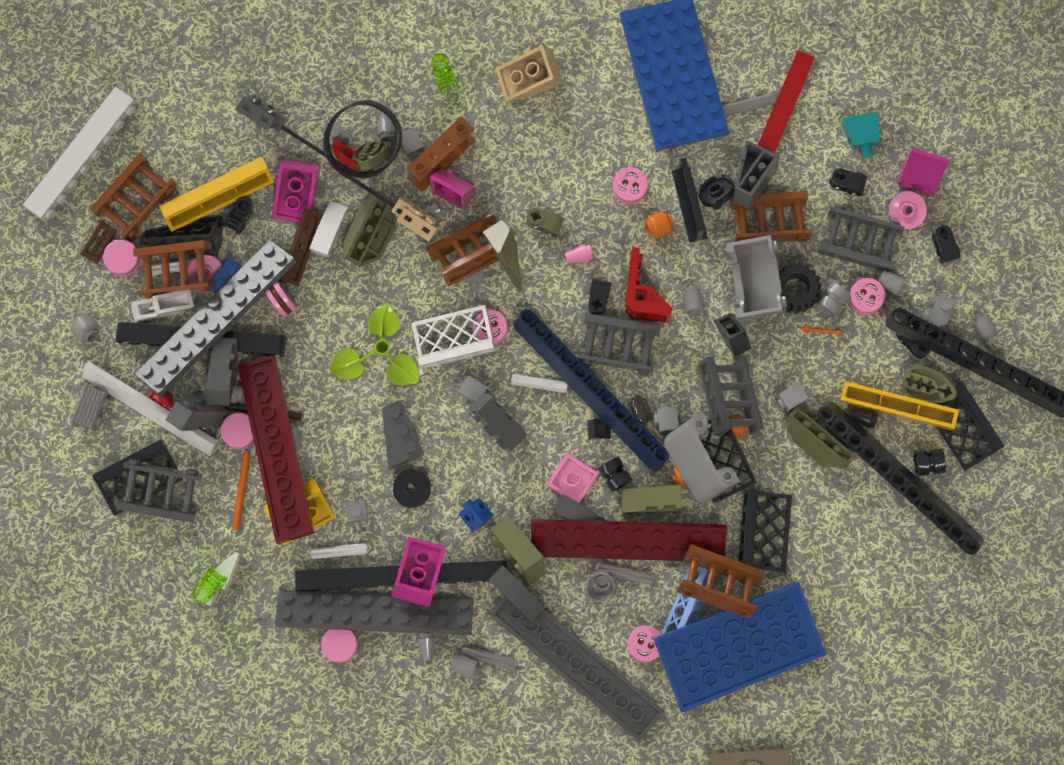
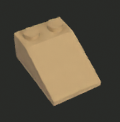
[495,45,563,102]

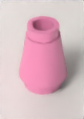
[565,244,594,263]

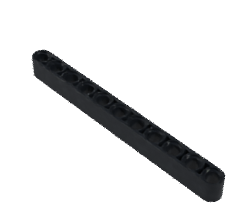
[885,308,1064,418]
[817,401,983,555]
[295,560,507,591]

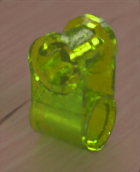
[431,53,457,92]
[192,566,228,604]

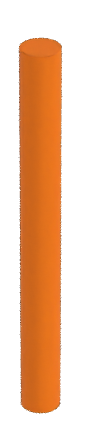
[232,453,251,530]

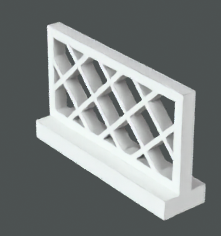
[412,305,497,368]

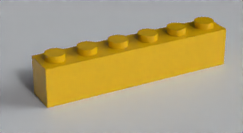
[159,157,274,232]
[840,381,959,431]

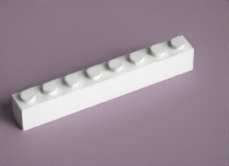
[23,86,136,222]

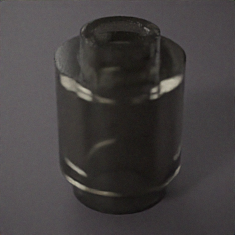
[628,395,652,424]

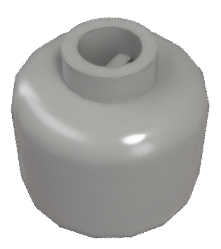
[71,314,100,342]

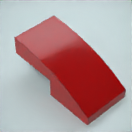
[333,137,357,170]

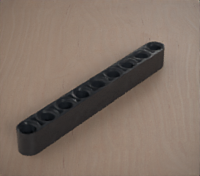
[115,322,287,357]

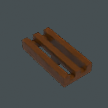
[80,222,117,264]

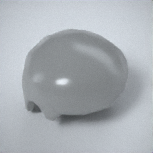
[585,571,616,602]

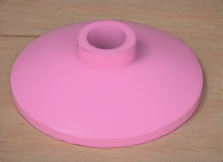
[889,191,927,229]
[187,255,222,293]

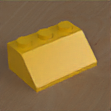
[263,479,336,546]

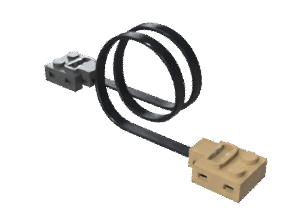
[235,94,439,242]

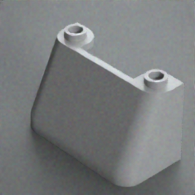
[726,235,787,323]
[664,412,740,504]

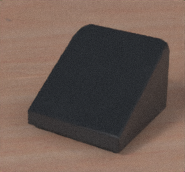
[588,419,611,440]

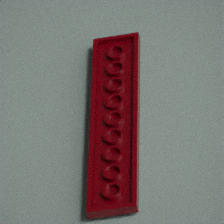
[237,354,315,544]
[531,519,727,561]

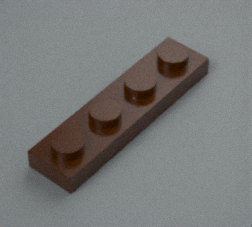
[279,208,323,286]

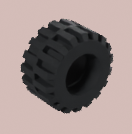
[779,262,822,314]

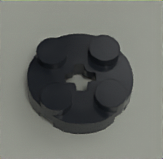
[698,174,735,209]
[393,469,431,508]

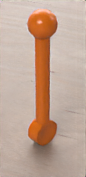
[802,325,842,336]

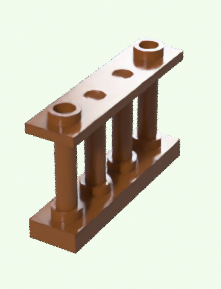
[406,116,475,193]
[90,153,176,241]
[730,191,812,243]
[426,212,499,287]
[133,240,216,298]
[676,545,764,618]

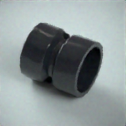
[914,449,946,476]
[598,456,633,493]

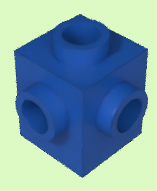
[458,497,494,532]

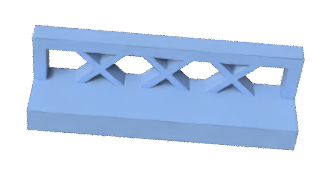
[662,566,718,634]

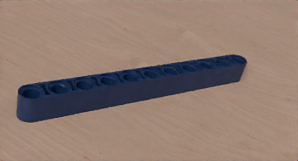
[513,309,669,471]

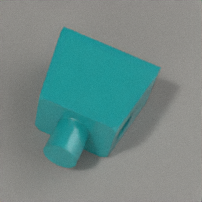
[841,111,880,158]

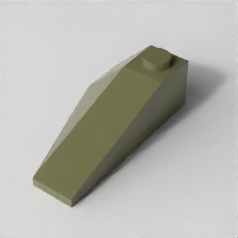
[483,220,522,292]

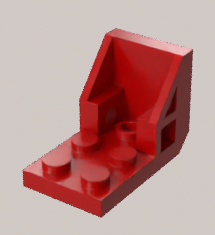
[625,247,672,323]

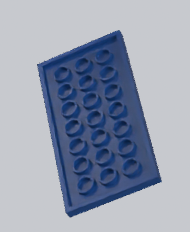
[619,0,729,152]
[653,581,826,712]

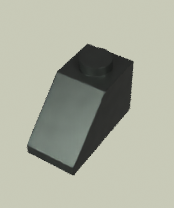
[714,313,751,356]

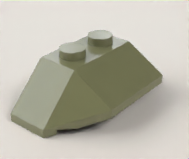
[343,191,397,267]
[787,406,856,469]

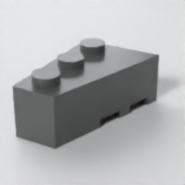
[733,140,780,209]
[203,338,239,406]
[166,390,230,431]
[468,392,528,451]
[382,400,424,471]

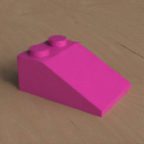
[897,148,949,196]
[272,158,321,223]
[430,169,476,210]
[392,537,446,607]

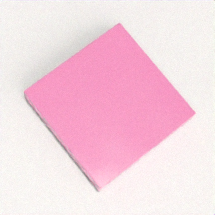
[546,453,599,503]

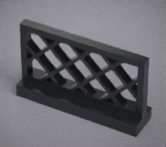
[671,157,708,243]
[935,381,1004,471]
[698,419,758,503]
[92,439,183,516]
[738,489,792,572]

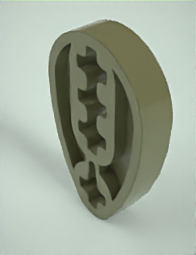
[352,141,390,171]
[902,365,958,404]

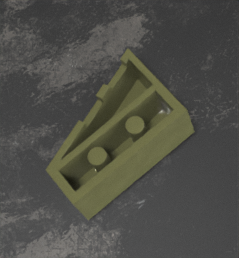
[621,484,682,515]
[490,516,546,587]

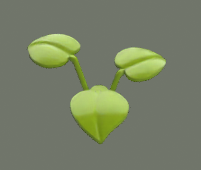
[329,302,419,386]

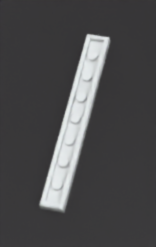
[82,361,217,456]

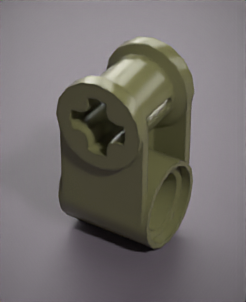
[526,208,564,237]

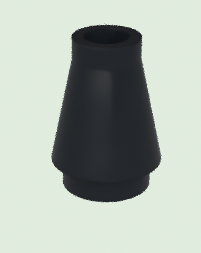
[849,408,879,429]

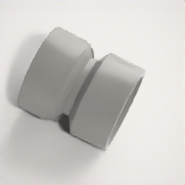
[815,282,851,318]

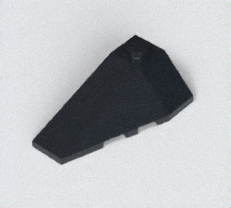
[140,216,223,256]

